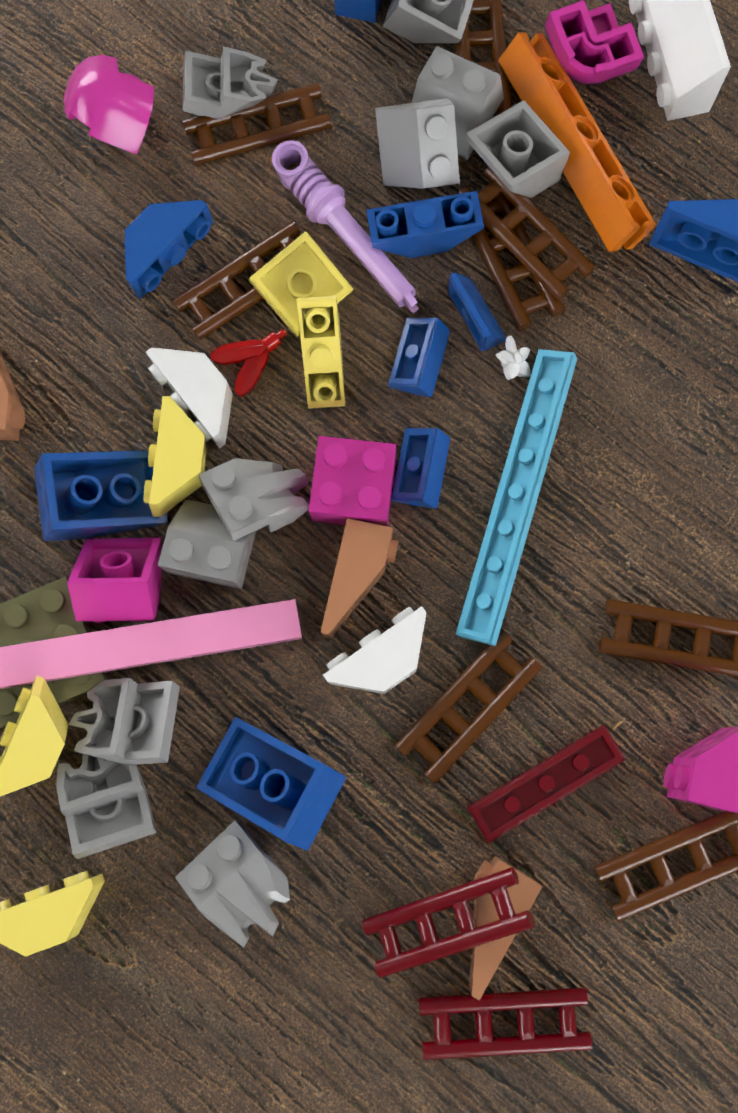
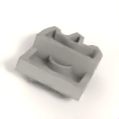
[182,46,278,119]
[198,458,309,541]
[69,678,180,765]
[56,754,157,859]
[175,820,290,948]

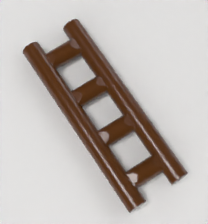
[456,0,512,115]
[182,82,332,166]
[458,167,596,300]
[472,193,566,331]
[172,221,301,341]
[599,599,738,677]
[394,630,542,784]
[594,811,738,922]

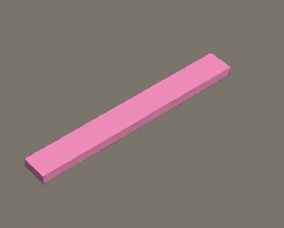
[0,599,302,690]

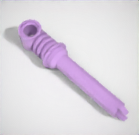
[272,140,419,314]

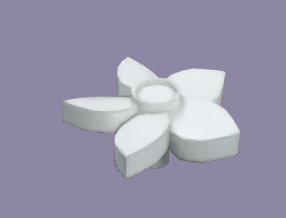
[495,335,531,380]

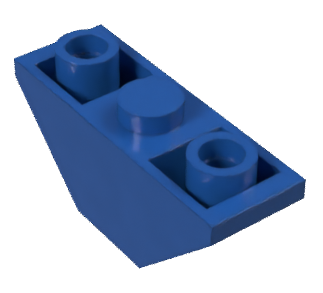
[366,191,484,258]
[124,200,213,299]

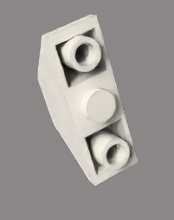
[146,347,233,449]
[323,606,426,694]

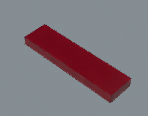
[467,725,626,844]

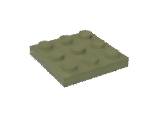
[0,576,108,731]

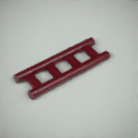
[362,867,534,978]
[419,987,592,1060]

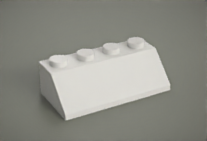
[629,0,731,121]

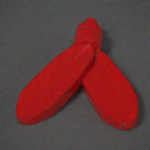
[210,329,287,396]

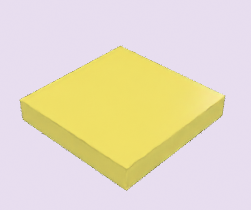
[249,231,354,338]

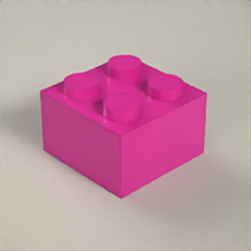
[309,436,396,527]

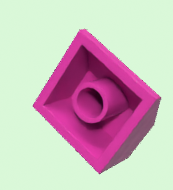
[67,538,162,623]
[664,727,738,813]

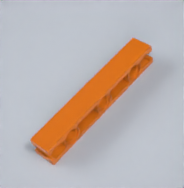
[498,32,657,252]

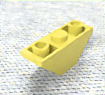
[297,296,345,409]
[144,396,207,517]
[0,675,68,797]
[0,871,105,957]

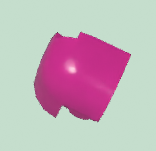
[545,0,644,85]
[63,55,154,155]

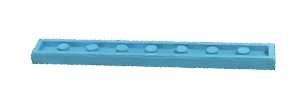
[455,349,577,646]

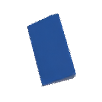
[448,272,506,352]
[388,318,450,397]
[391,428,450,508]

